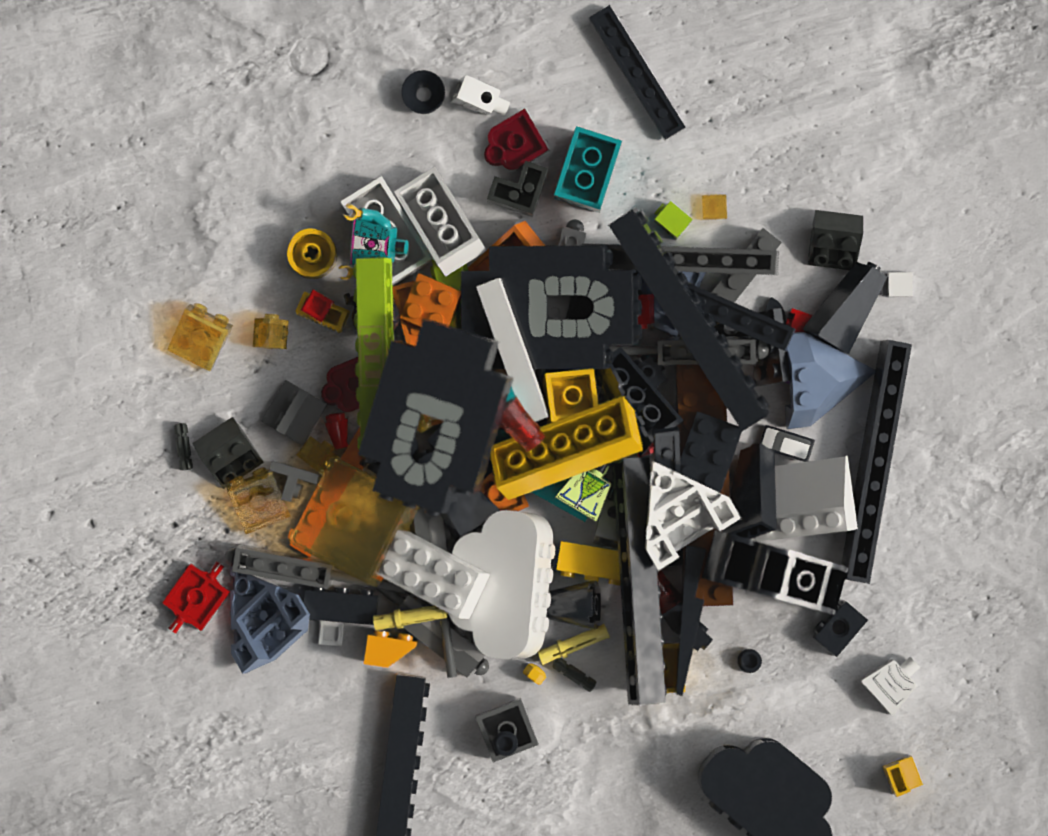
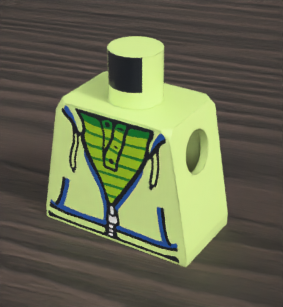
[556,464,611,521]

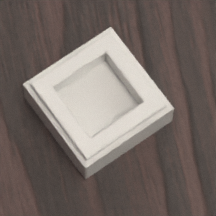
[887,272,913,297]
[318,621,344,646]

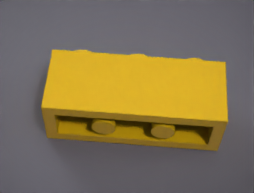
[556,541,620,586]

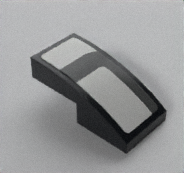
[760,425,815,462]

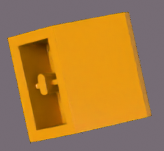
[364,630,418,668]

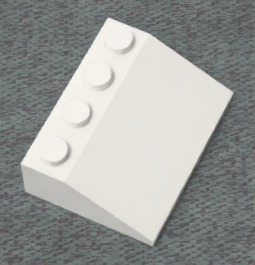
[756,456,858,542]

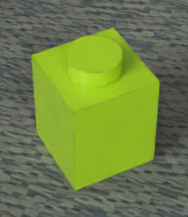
[654,201,693,240]

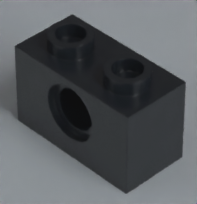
[813,600,868,657]

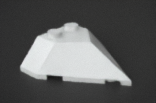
[645,461,740,570]

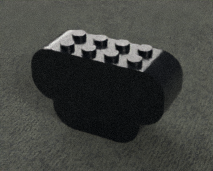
[702,530,848,615]
[698,738,832,836]

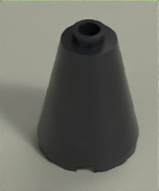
[546,581,601,629]

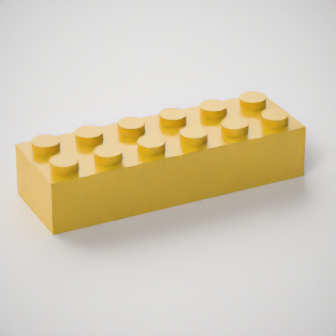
[490,396,643,500]

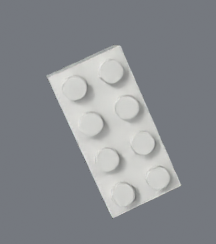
[394,167,487,276]
[340,176,433,286]
[377,530,490,619]

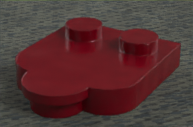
[484,108,550,171]
[321,357,360,412]

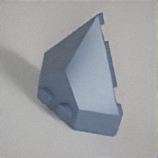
[785,332,875,429]
[230,567,310,674]

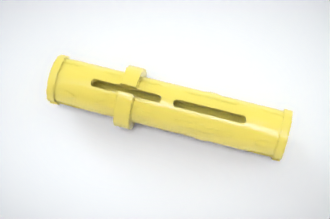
[373,605,448,631]
[537,624,610,665]

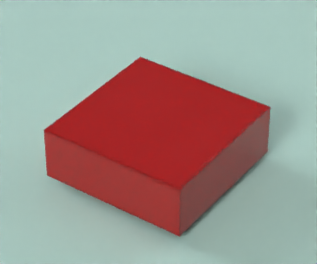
[301,289,334,323]

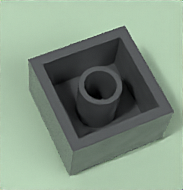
[475,698,539,763]

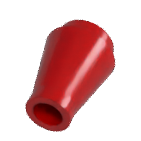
[324,412,348,449]

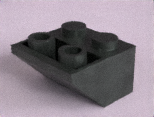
[808,210,863,270]
[192,417,264,489]

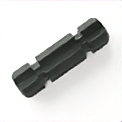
[174,423,193,471]
[552,658,597,692]

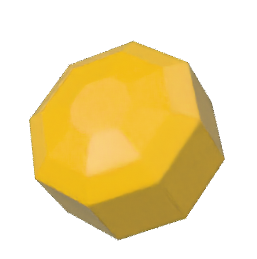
[523,663,546,685]

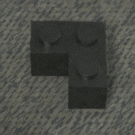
[487,161,548,217]

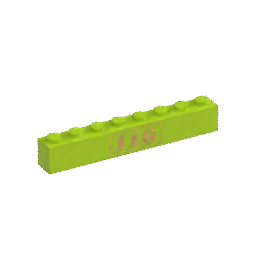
[353,258,394,450]

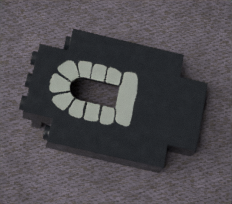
[461,246,642,369]
[358,319,513,516]

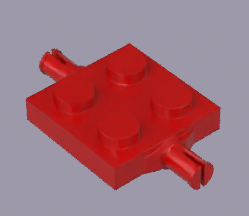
[162,561,230,634]

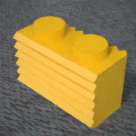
[295,291,350,333]

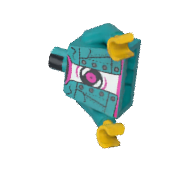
[338,204,409,280]

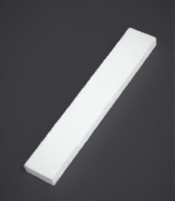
[476,278,550,425]

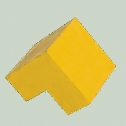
[882,755,923,797]

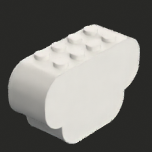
[449,510,555,659]

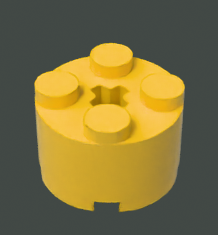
[287,228,337,279]

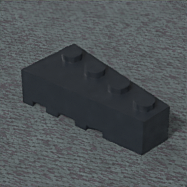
[594,347,683,456]

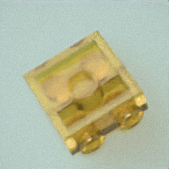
[167,303,233,371]
[227,467,291,534]

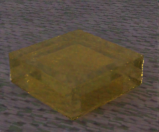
[702,194,727,220]

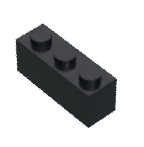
[303,586,379,625]

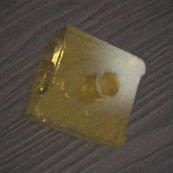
[288,457,419,587]

